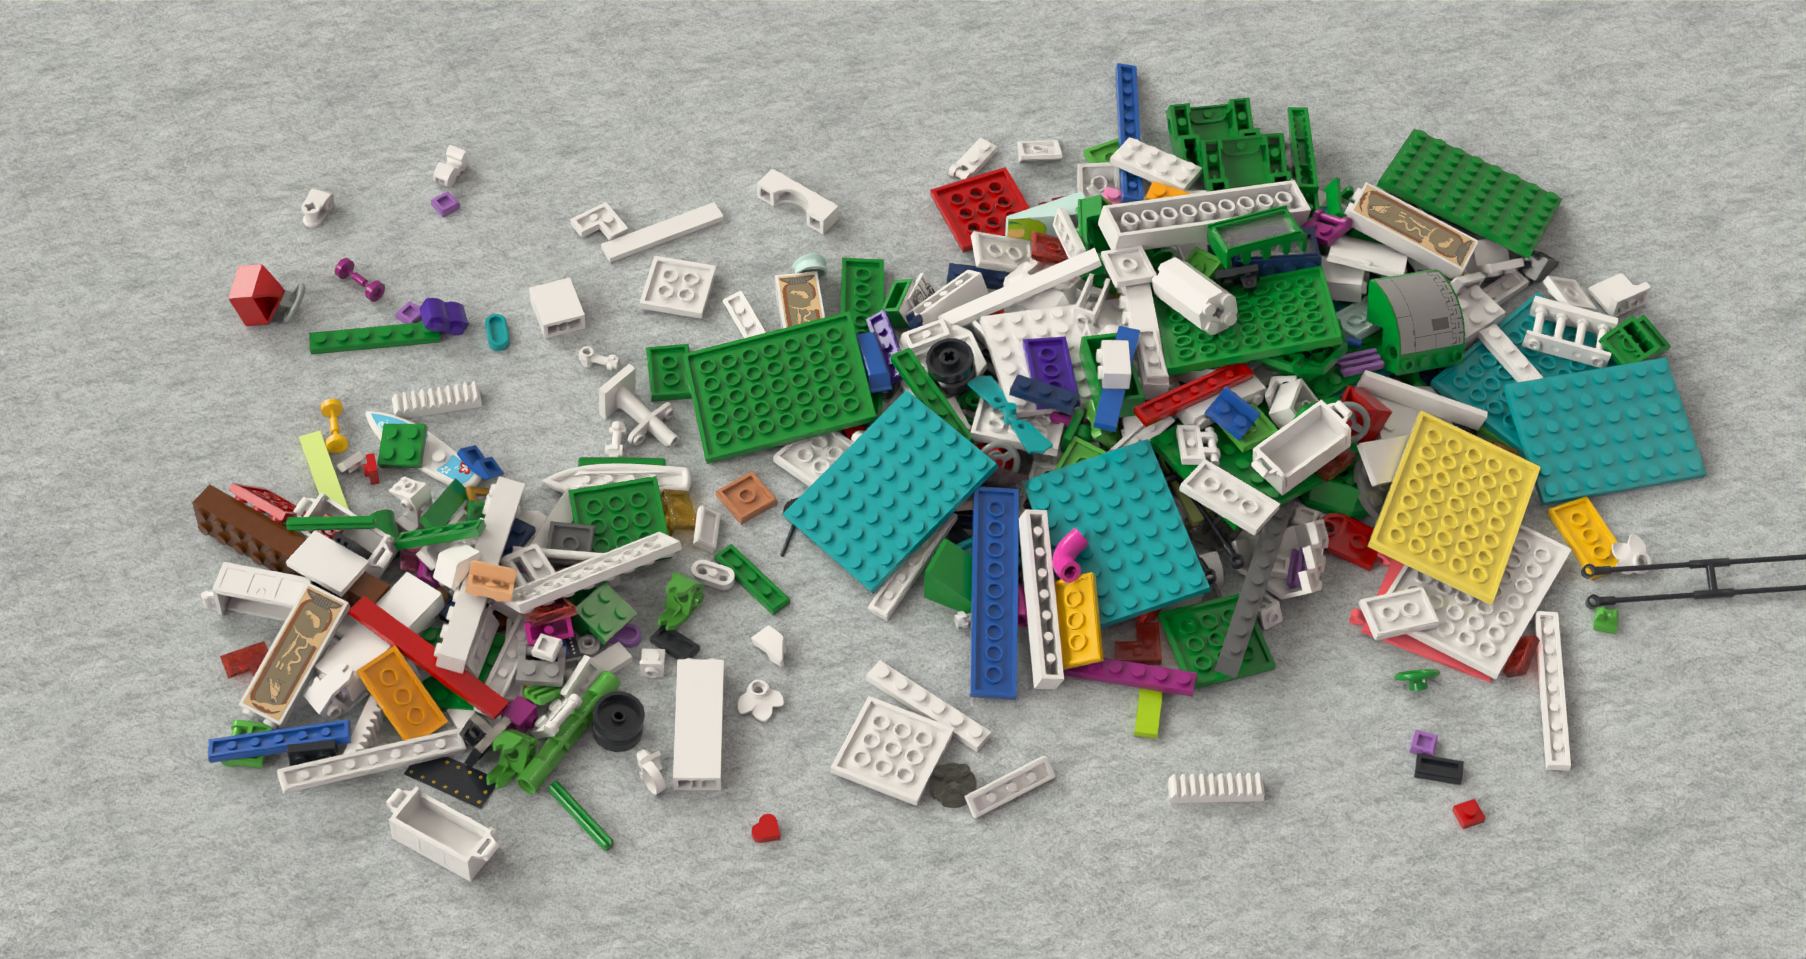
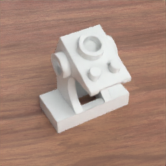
[389,477,435,532]

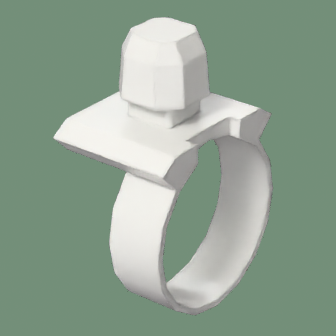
[636,749,666,795]

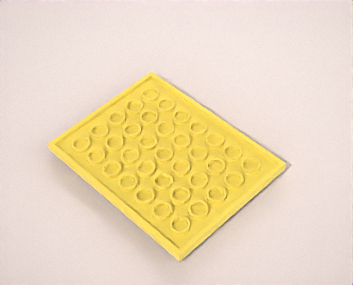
[1367,410,1541,605]

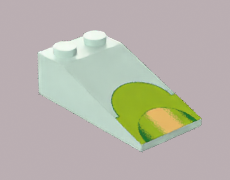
[1005,191,1086,243]

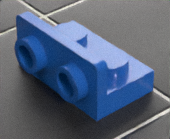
[1204,387,1260,441]

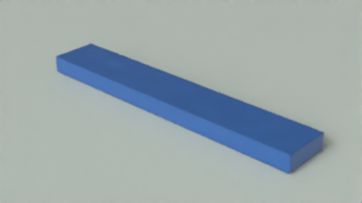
[1093,326,1140,432]
[208,719,351,763]

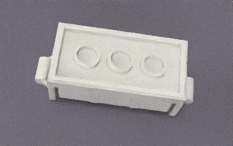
[1251,400,1352,496]
[293,493,399,579]
[201,562,313,621]
[386,786,499,882]

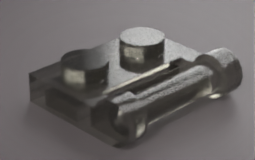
[1189,510,1244,556]

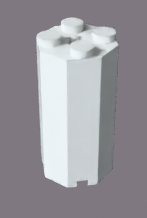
[1152,257,1238,335]

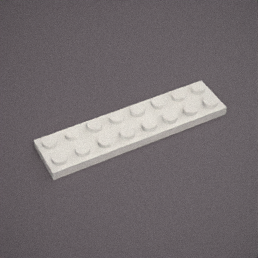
[502,532,682,614]

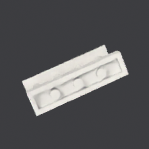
[1522,296,1619,368]

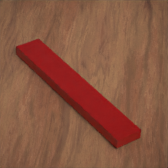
[1133,363,1254,427]

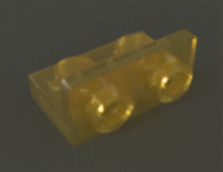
[660,489,697,537]

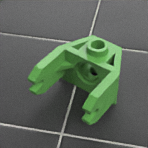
[658,572,705,630]
[486,729,538,789]

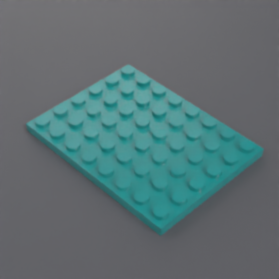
[1430,292,1618,459]
[1503,357,1707,506]
[783,390,998,594]
[1022,439,1210,628]

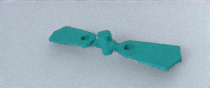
[968,376,1053,454]

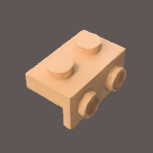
[465,560,517,602]

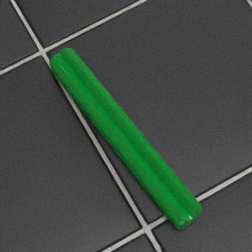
[578,457,666,467]
[286,516,377,531]
[548,781,614,851]

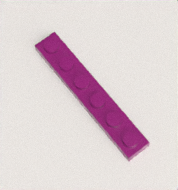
[1063,657,1197,697]

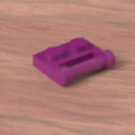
[1302,209,1353,247]

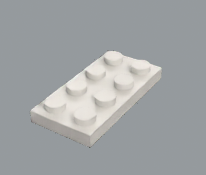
[1110,137,1202,191]
[1179,459,1280,536]

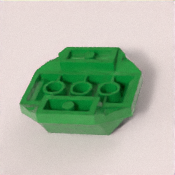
[1256,318,1348,384]
[1298,466,1371,520]

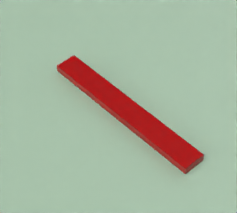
[348,596,509,721]

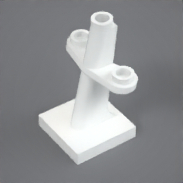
[599,364,679,447]

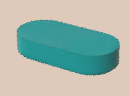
[485,314,510,351]

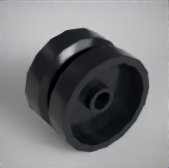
[926,338,977,395]
[592,691,645,752]

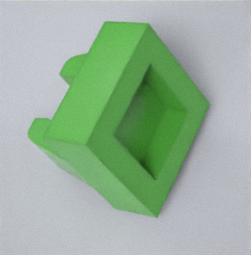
[1593,607,1619,634]

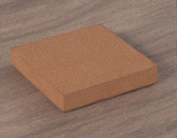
[716,471,777,525]

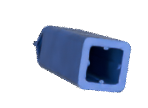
[856,332,892,393]

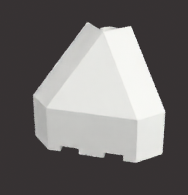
[1229,519,1329,600]

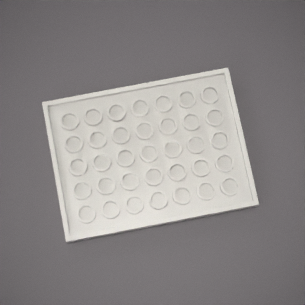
[980,298,1180,418]
[1386,524,1572,679]

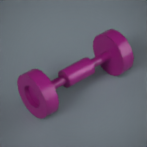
[334,258,385,302]

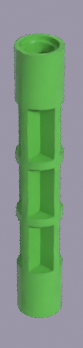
[516,671,621,794]

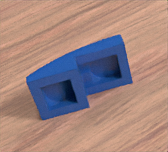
[457,445,504,480]

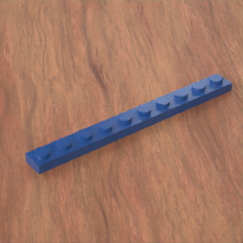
[1115,63,1144,203]

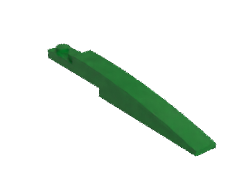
[1287,107,1325,255]

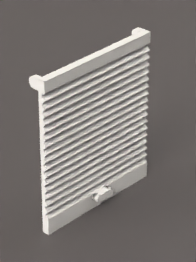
[1327,235,1408,276]

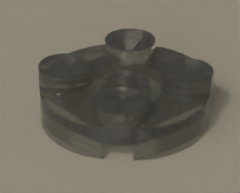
[929,763,977,808]

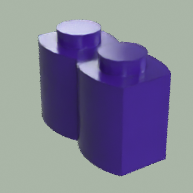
[419,298,469,335]

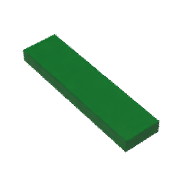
[419,478,467,528]
[394,519,486,550]
[714,544,790,616]

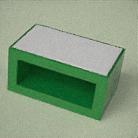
[881,279,915,328]

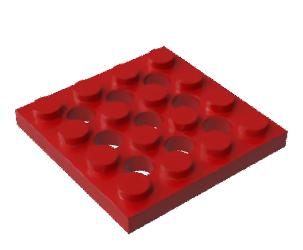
[930,167,1030,253]

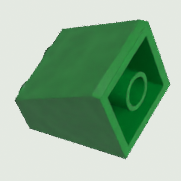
[924,538,972,614]

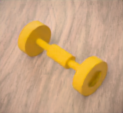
[320,399,349,453]

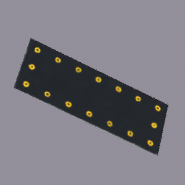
[404,757,496,809]

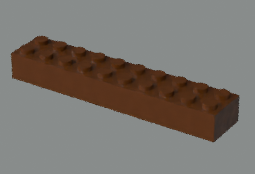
[192,484,390,614]

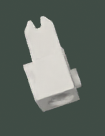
[304,663,369,722]

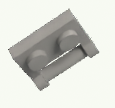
[516,643,567,687]

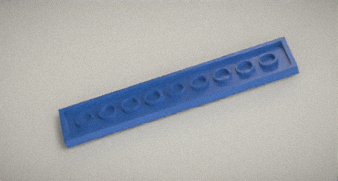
[970,487,1019,700]

